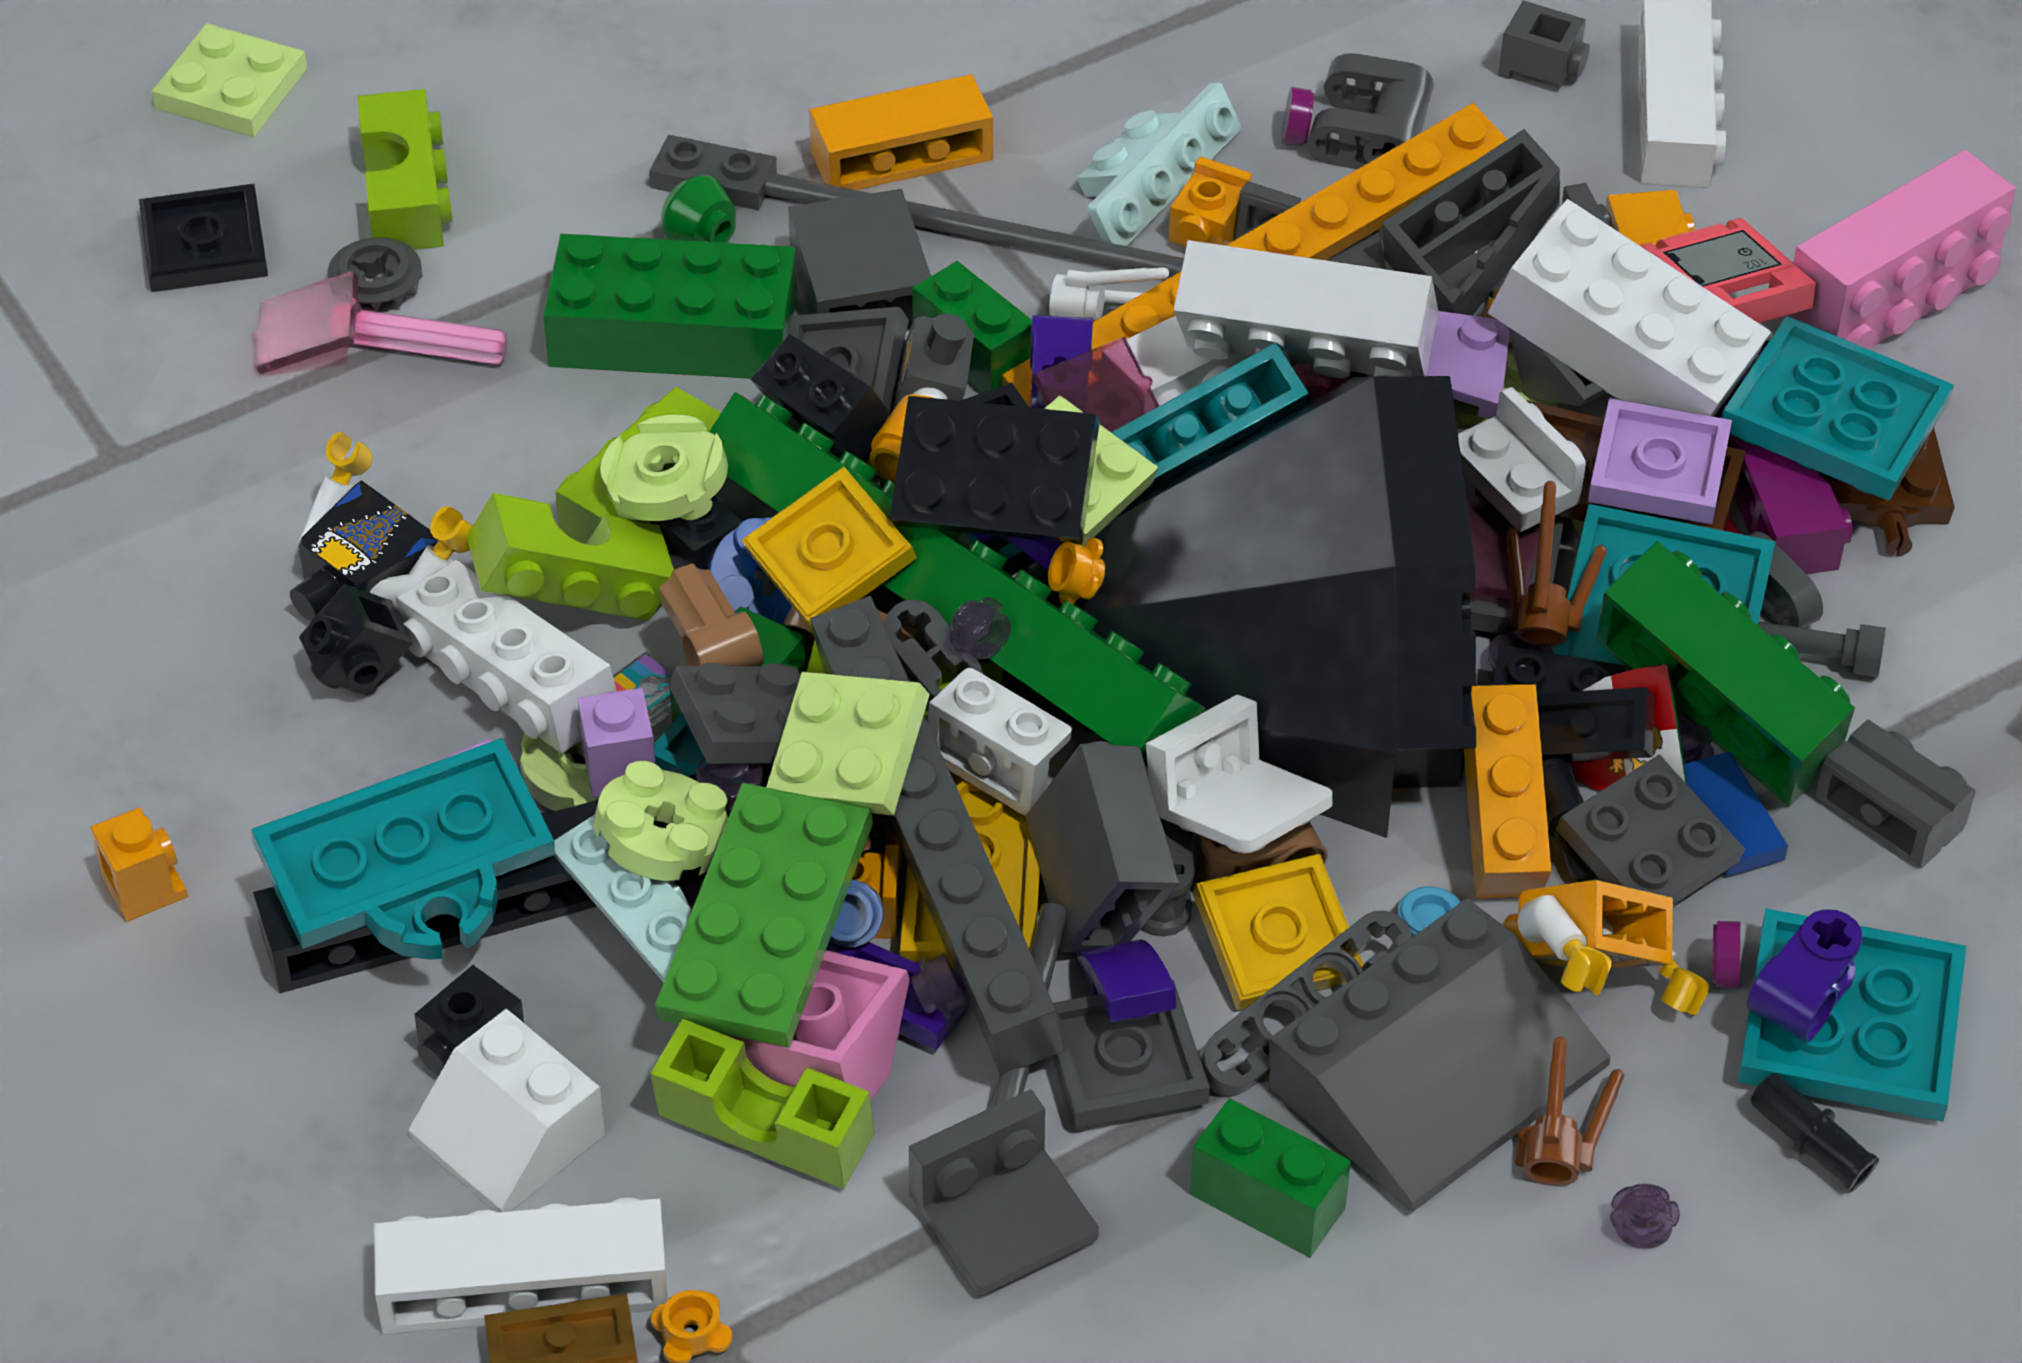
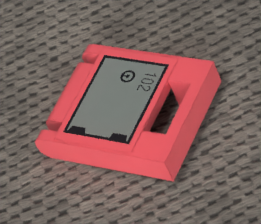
[1639,218,1816,323]

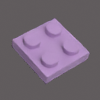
[1588,398,1732,524]

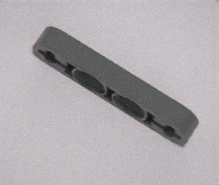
[1199,910,1412,1096]

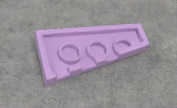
[1366,311,1509,419]

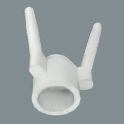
[1049,267,1169,320]

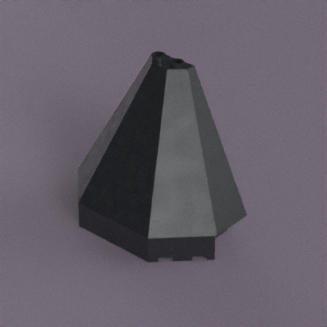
[978,376,1476,838]

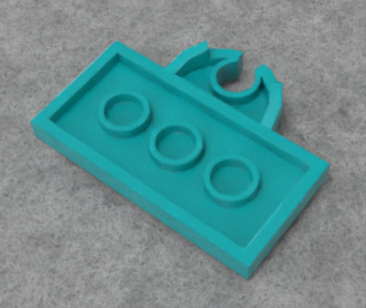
[251,738,555,960]

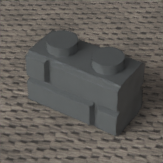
[1815,719,1976,868]

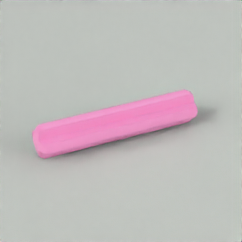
[333,307,508,365]

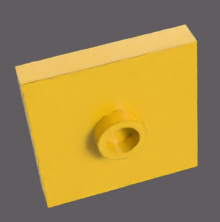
[742,467,917,631]
[1193,854,1364,1010]

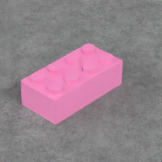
[1781,150,2016,350]

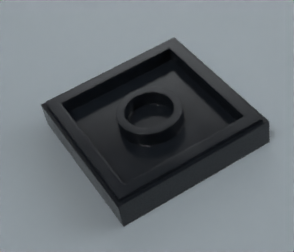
[139,184,268,292]

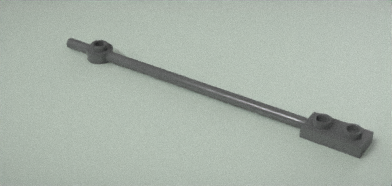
[649,134,1184,279]

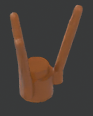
[1507,481,1607,646]
[1515,1036,1624,1186]

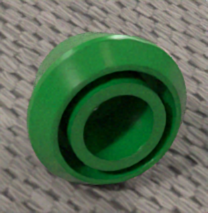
[661,175,736,243]

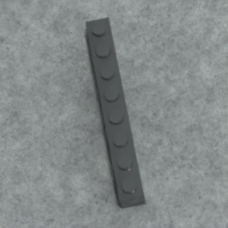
[810,596,1064,1075]

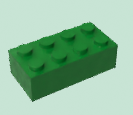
[543,233,797,379]
[1596,541,1855,807]

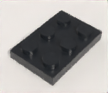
[890,396,1100,545]

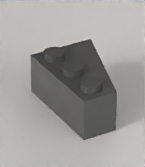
[1382,129,1560,316]

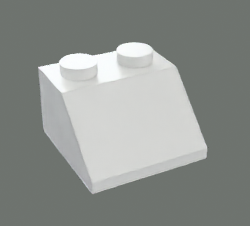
[408,1009,605,1212]

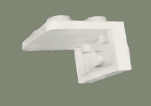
[1146,694,1333,853]

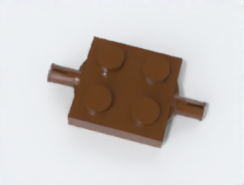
[1818,427,1955,556]

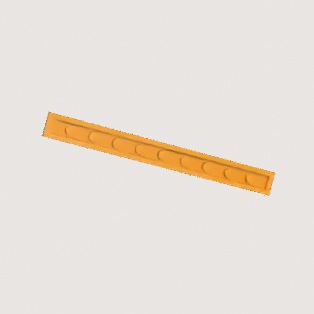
[1002,103,1508,408]

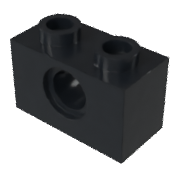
[750,333,891,462]

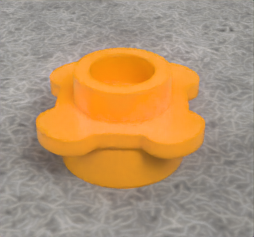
[1048,538,1105,604]
[651,1290,732,1363]

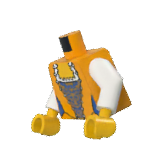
[1503,880,1709,1016]

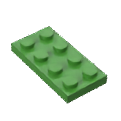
[655,783,873,1048]

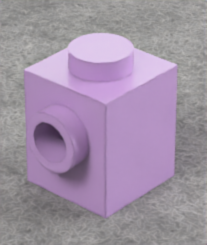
[577,688,655,798]

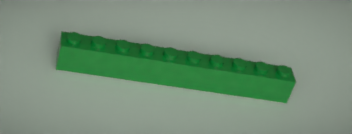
[709,391,1206,766]

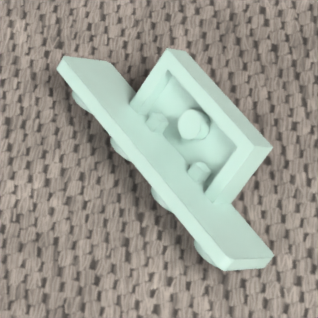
[1077,83,1241,246]
[553,814,692,983]

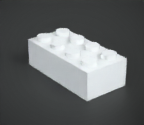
[1488,199,1771,417]
[1174,240,1439,378]

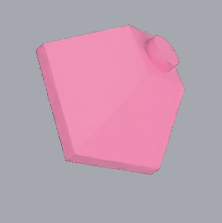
[724,951,910,1101]

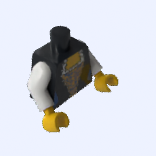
[290,432,472,620]

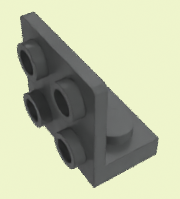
[909,1089,1099,1295]

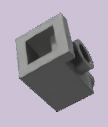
[1498,0,1590,86]

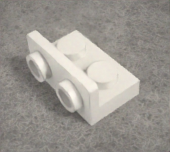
[1458,387,1586,532]
[927,668,1072,816]

